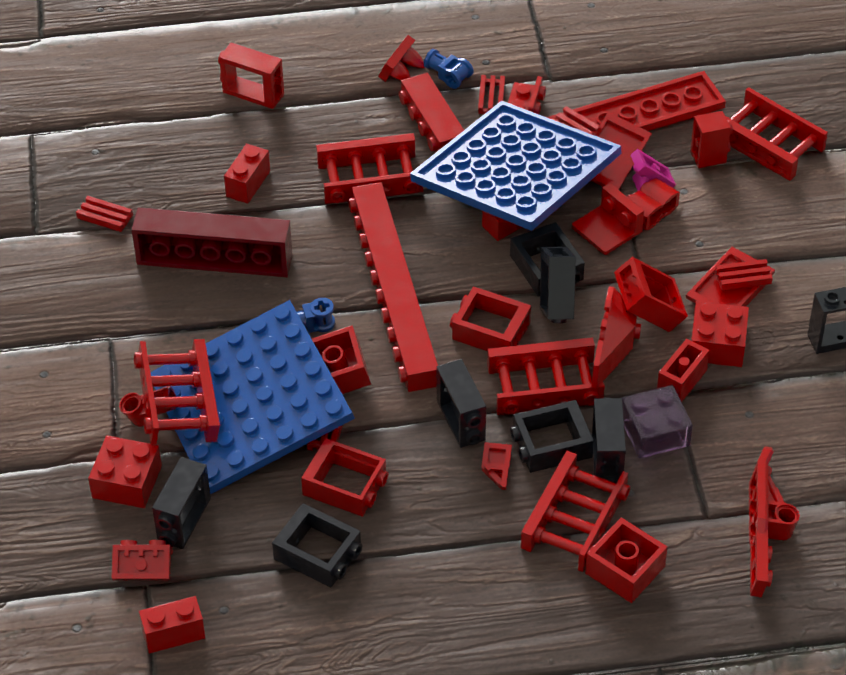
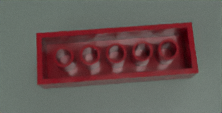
[132,207,293,278]

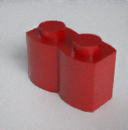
[627,178,680,230]

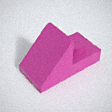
[631,149,676,191]

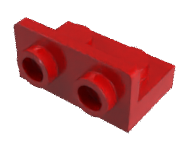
[508,76,546,115]
[112,540,173,580]

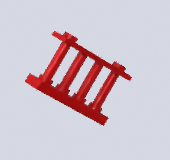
[725,87,828,181]
[316,133,424,204]
[487,337,605,415]
[134,339,220,445]
[521,451,631,572]

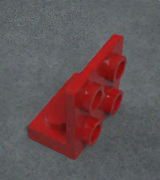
[572,183,644,255]

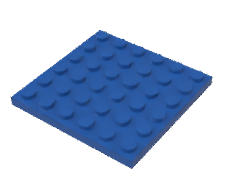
[410,101,622,231]
[150,300,355,494]

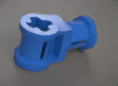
[424,49,474,89]
[296,298,335,333]

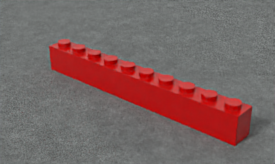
[348,182,438,392]

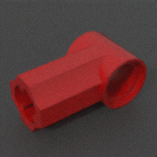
[119,386,176,427]

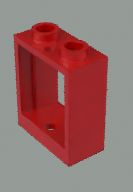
[218,43,284,109]
[614,257,688,332]
[450,286,531,351]
[301,438,389,517]

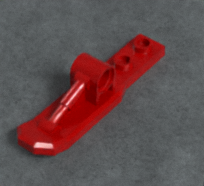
[749,447,800,597]

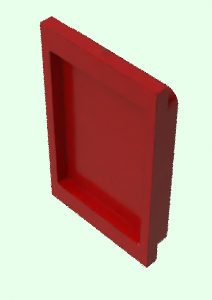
[590,112,652,190]
[686,247,775,307]

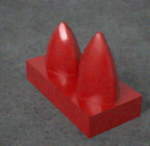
[378,35,425,82]

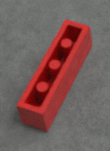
[399,72,464,153]

